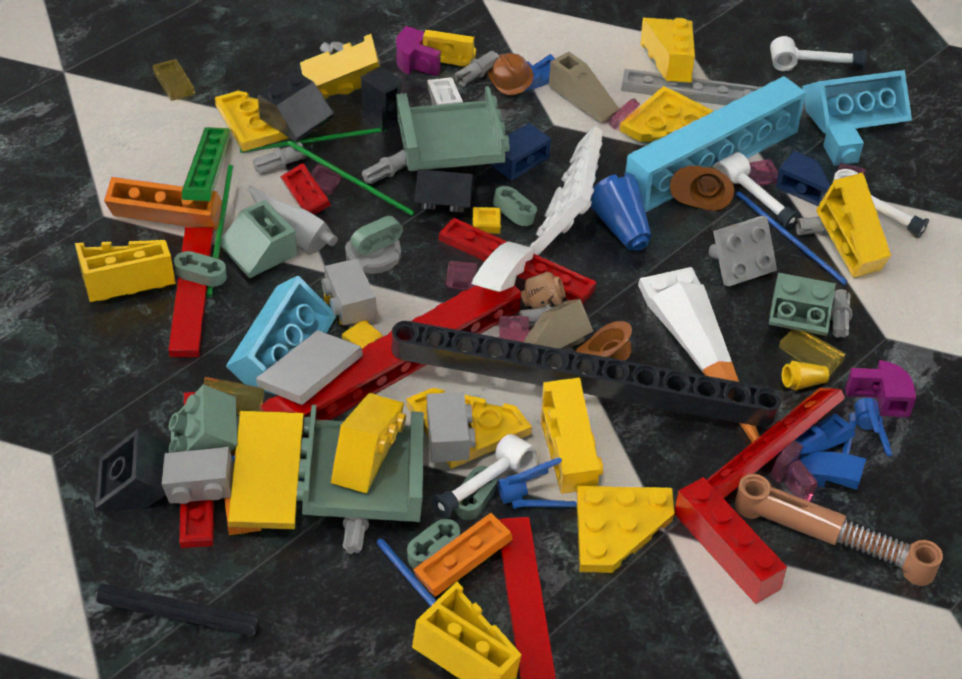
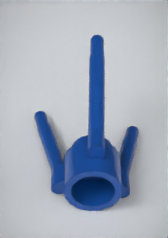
[842,398,892,457]
[497,457,577,509]

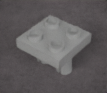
[709,216,777,286]

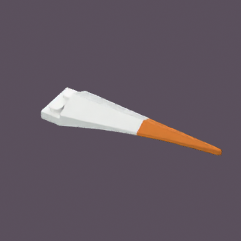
[638,267,759,443]

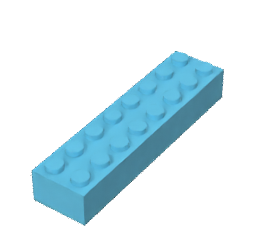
[625,76,806,212]

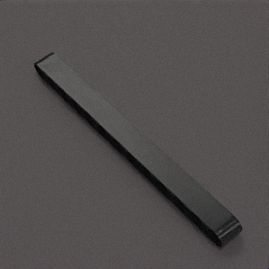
[391,321,782,427]

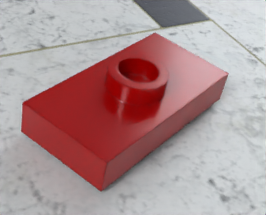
[280,163,331,215]

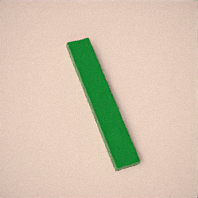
[182,127,231,201]

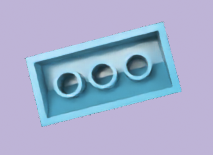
[802,70,912,133]
[226,275,337,395]

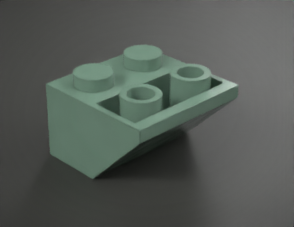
[220,200,297,278]
[769,273,836,336]
[168,385,237,453]

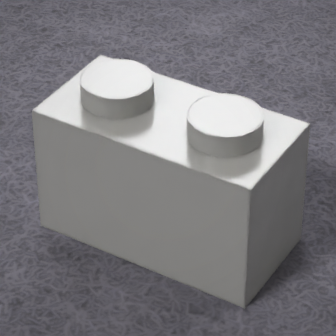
[321,258,376,326]
[427,392,475,462]
[162,447,234,503]

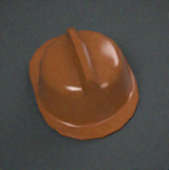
[487,53,534,95]
[670,165,734,211]
[575,321,632,361]

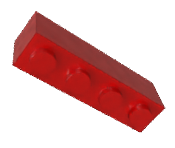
[674,477,787,605]

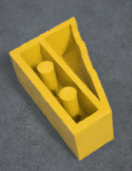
[640,18,695,83]
[300,34,380,99]
[816,172,892,278]
[75,240,175,302]
[540,378,603,494]
[330,393,406,493]
[412,582,521,679]

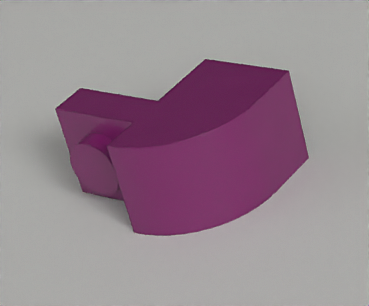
[396,26,441,76]
[845,360,916,417]

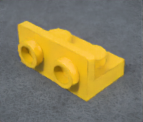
[423,30,476,66]

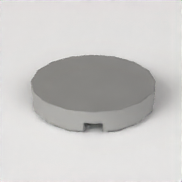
[345,235,401,274]

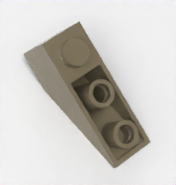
[549,52,620,123]
[523,299,593,363]

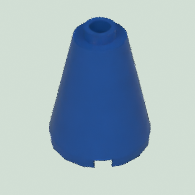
[590,173,651,251]

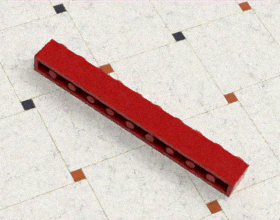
[260,285,521,436]

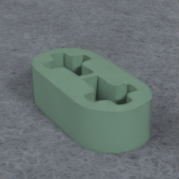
[493,186,537,226]
[351,216,403,255]
[174,251,227,287]
[454,466,498,520]
[407,519,460,568]

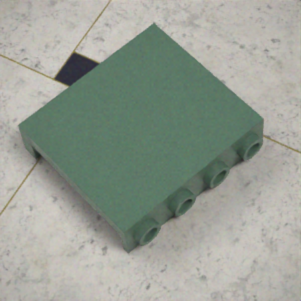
[396,86,510,171]
[297,405,424,522]

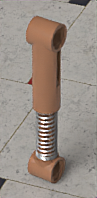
[735,474,943,586]

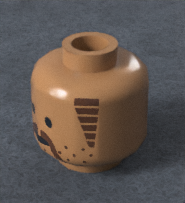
[521,272,566,309]

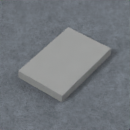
[256,330,363,405]

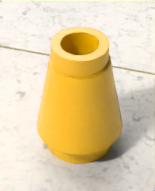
[782,361,829,390]

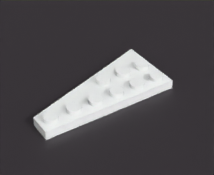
[530,125,603,255]

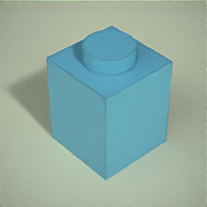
[823,123,864,166]

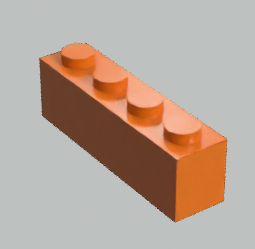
[104,177,222,231]

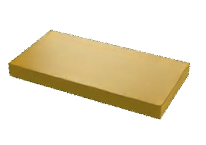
[228,411,304,529]

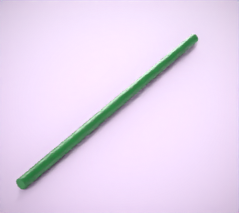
[240,128,386,153]
[287,141,415,216]
[207,165,233,297]

